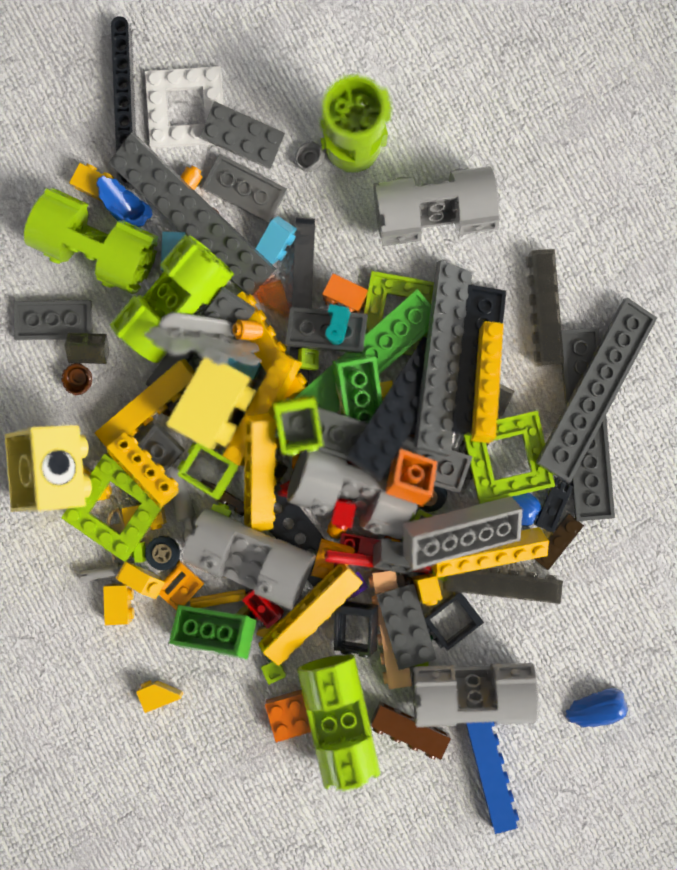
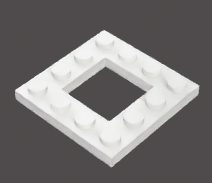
[145,66,224,149]

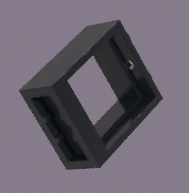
[424,589,484,651]
[334,601,378,657]

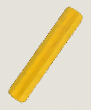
[190,589,246,608]

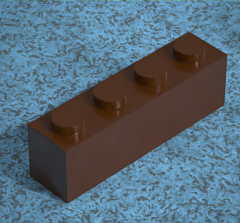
[370,701,451,760]

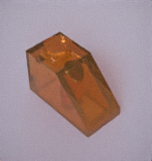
[257,280,290,320]

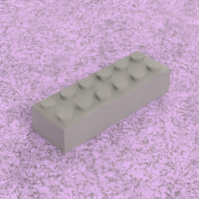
[403,496,523,570]

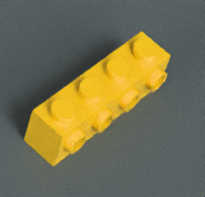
[106,432,179,509]

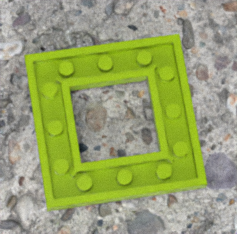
[364,271,434,356]
[463,411,555,504]
[61,454,164,562]

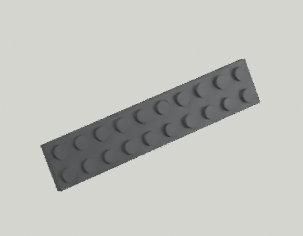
[108,133,276,296]
[413,260,472,457]
[535,297,657,483]
[559,327,615,521]
[274,397,473,493]

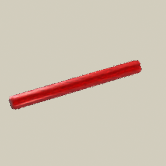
[324,550,431,574]

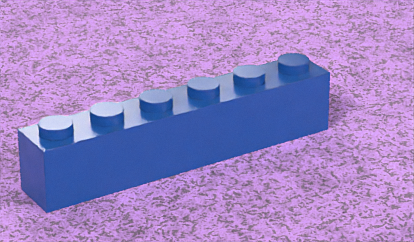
[466,722,519,834]

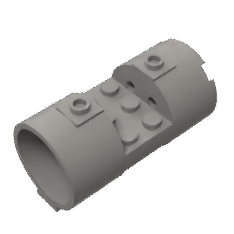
[373,166,500,246]
[287,450,418,540]
[182,508,316,610]
[412,663,538,727]

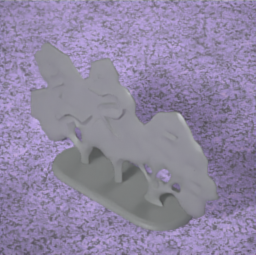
[144,313,261,365]

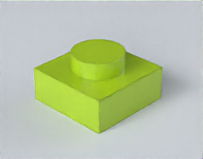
[298,348,319,371]
[211,503,232,517]
[131,542,147,563]
[261,661,287,685]

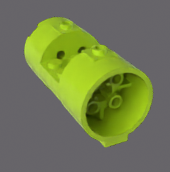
[319,75,392,173]
[24,188,159,294]
[109,235,234,363]
[297,654,381,792]

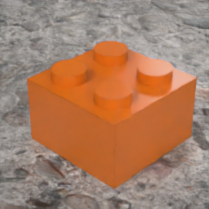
[323,273,368,313]
[385,449,437,506]
[265,690,311,742]

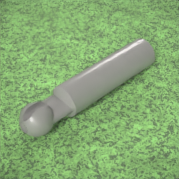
[165,459,196,543]

